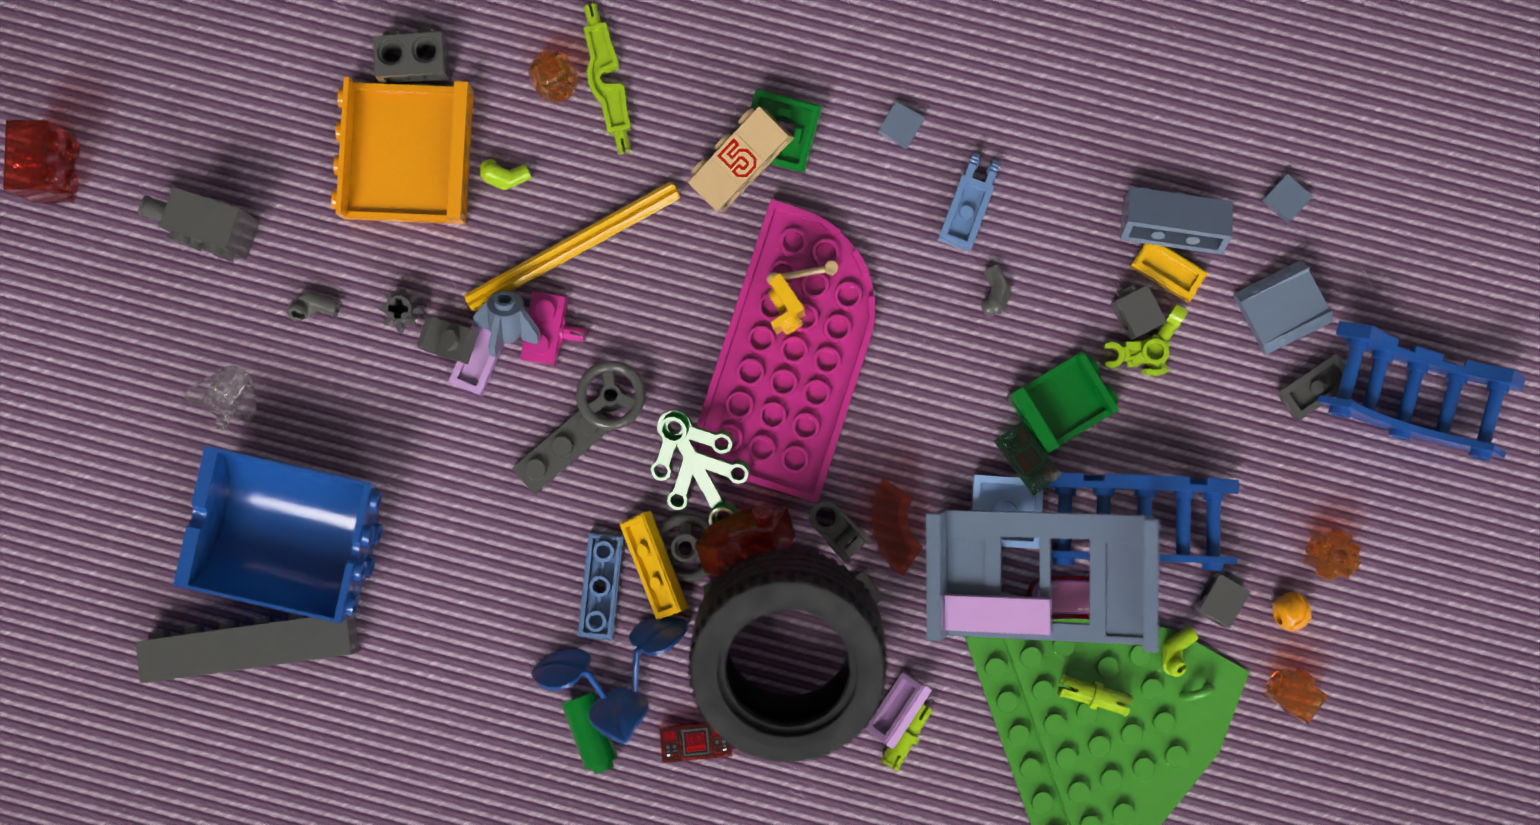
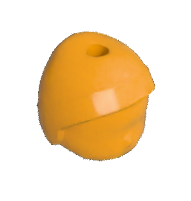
[1271,592,1312,631]

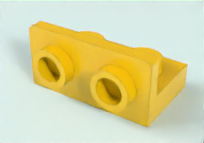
[767,273,806,335]

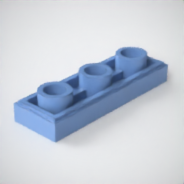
[578,532,624,640]

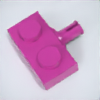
[520,292,587,366]

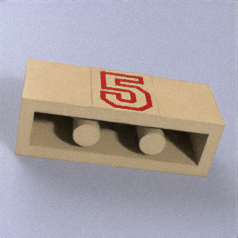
[688,106,794,212]

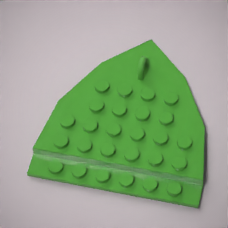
[964,619,1249,825]

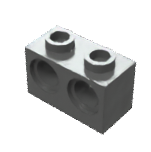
[373,28,450,84]

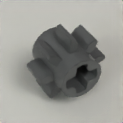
[378,288,425,333]

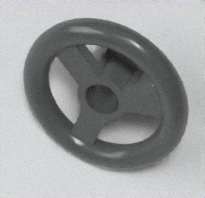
[576,361,646,430]
[658,513,721,583]

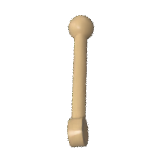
[767,261,838,283]

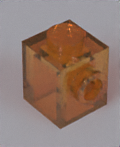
[1264,668,1328,724]

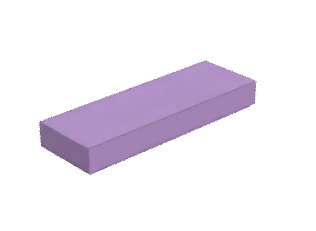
[944,594,1052,635]

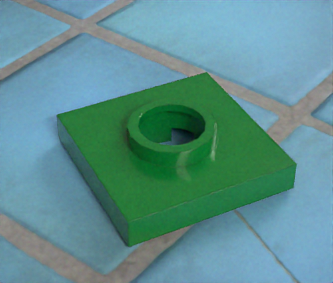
[750,89,823,173]

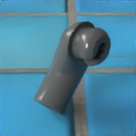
[981,264,1011,317]
[287,291,341,322]

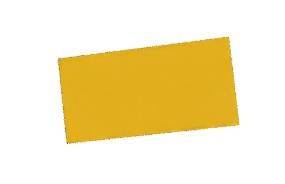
[1130,243,1208,303]

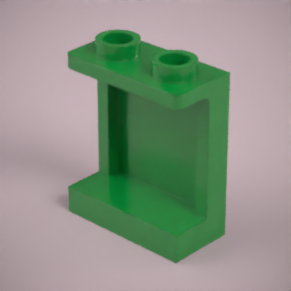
[1007,351,1119,455]

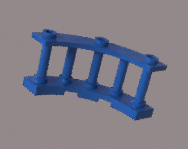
[1317,321,1526,461]
[1039,473,1239,571]

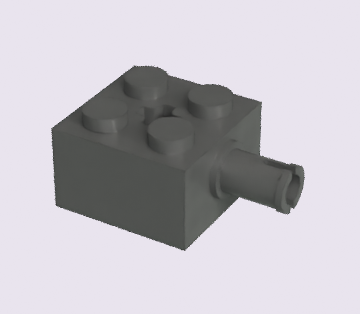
[138,187,260,262]

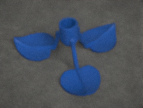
[531,617,689,745]

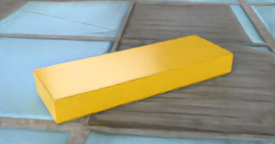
[619,510,688,620]

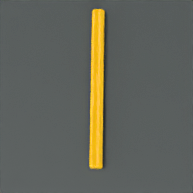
[464,182,680,311]

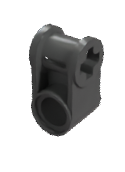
[809,501,872,565]

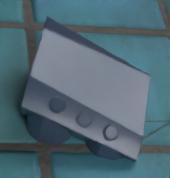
[1233,260,1333,355]

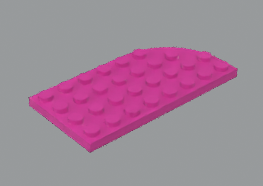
[691,199,875,504]

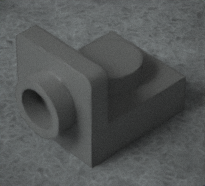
[417,316,479,364]

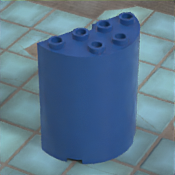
[173,445,383,623]

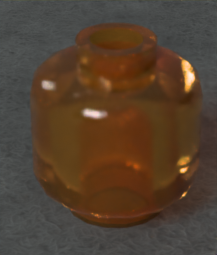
[528,50,578,103]

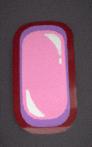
[1027,575,1090,620]

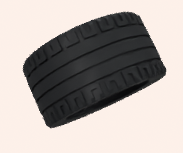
[688,548,887,763]

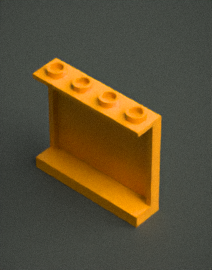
[331,77,474,225]

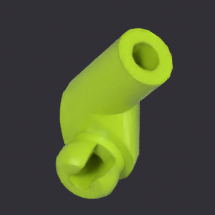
[480,159,532,190]
[1161,626,1198,677]

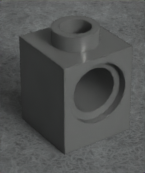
[1111,284,1167,341]
[1191,571,1251,628]

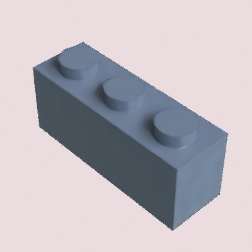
[1120,187,1233,255]

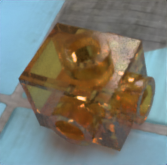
[1303,529,1362,582]

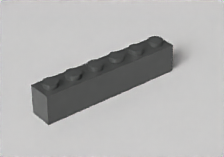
[135,613,359,684]

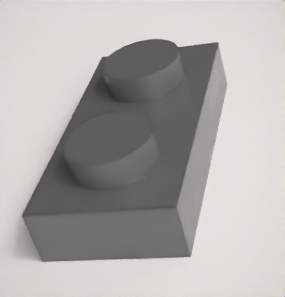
[1276,353,1356,421]

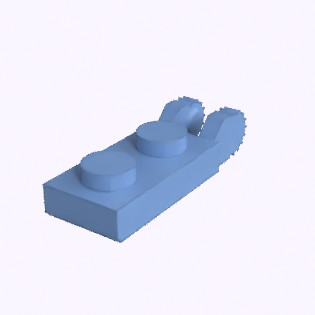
[938,152,1000,252]

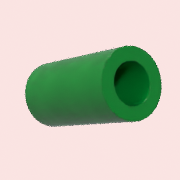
[561,691,618,774]

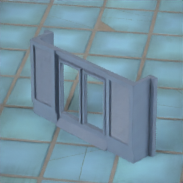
[926,510,1159,652]

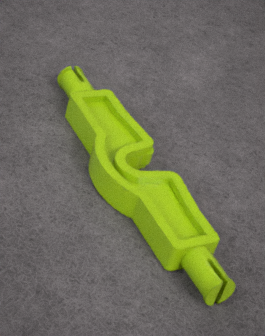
[583,3,632,155]

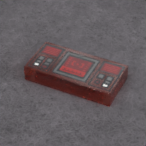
[659,722,733,763]

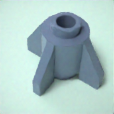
[473,291,541,357]

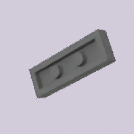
[512,401,611,495]

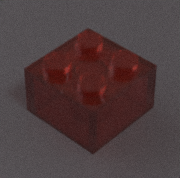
[3,120,80,204]

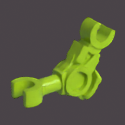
[1103,304,1188,376]

